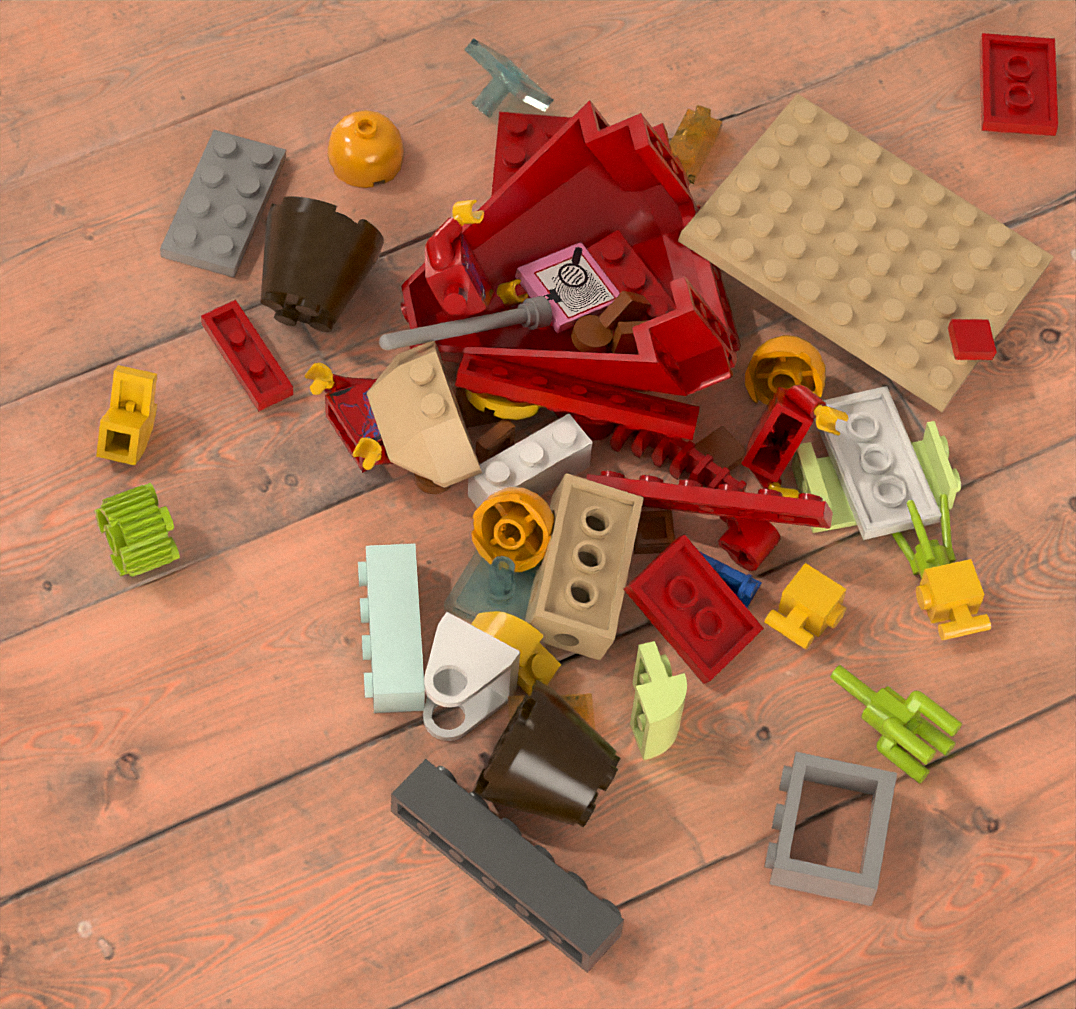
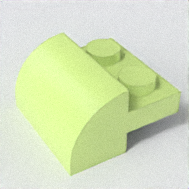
[630,641,687,760]

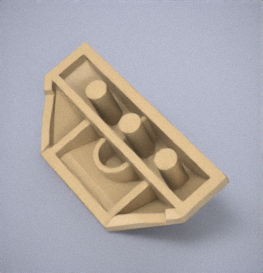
[367,341,482,488]

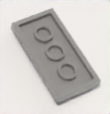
[160,130,286,278]

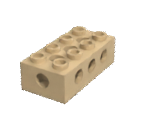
[525,473,644,660]

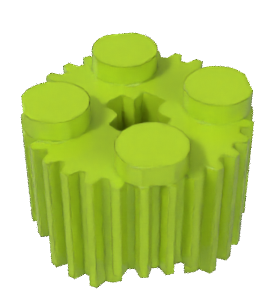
[94,483,180,577]

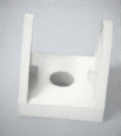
[423,612,520,741]

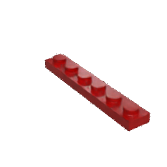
[455,352,700,440]
[586,471,833,529]

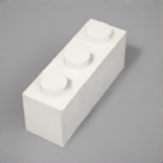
[468,413,593,508]

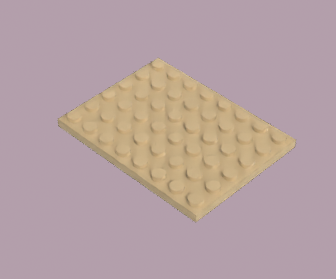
[678,93,1054,412]

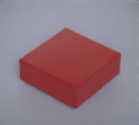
[947,319,997,360]

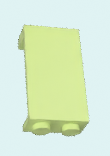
[791,421,961,533]

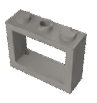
[764,752,897,906]

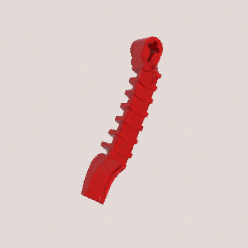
[553,411,781,571]

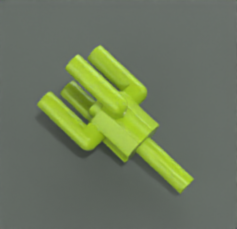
[830,665,962,784]

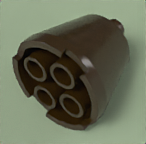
[260,196,384,332]
[472,679,620,827]

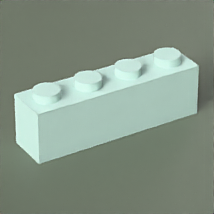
[358,543,425,713]

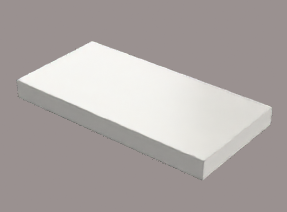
[814,386,941,540]

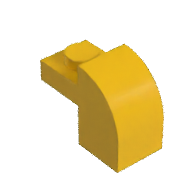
[96,365,158,465]
[471,611,561,696]

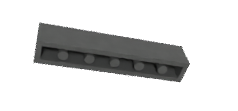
[391,759,624,973]

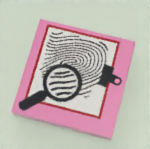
[515,242,620,334]

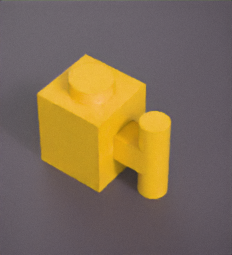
[916,559,991,640]
[764,563,847,650]

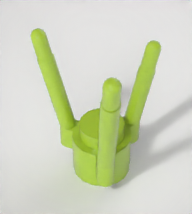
[891,494,956,579]

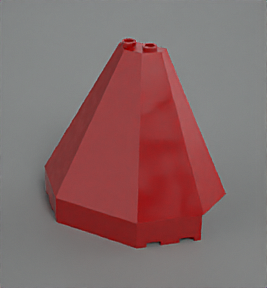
[400,100,741,396]

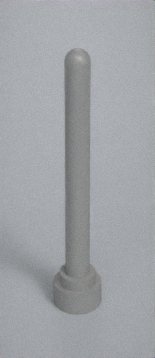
[379,296,552,350]

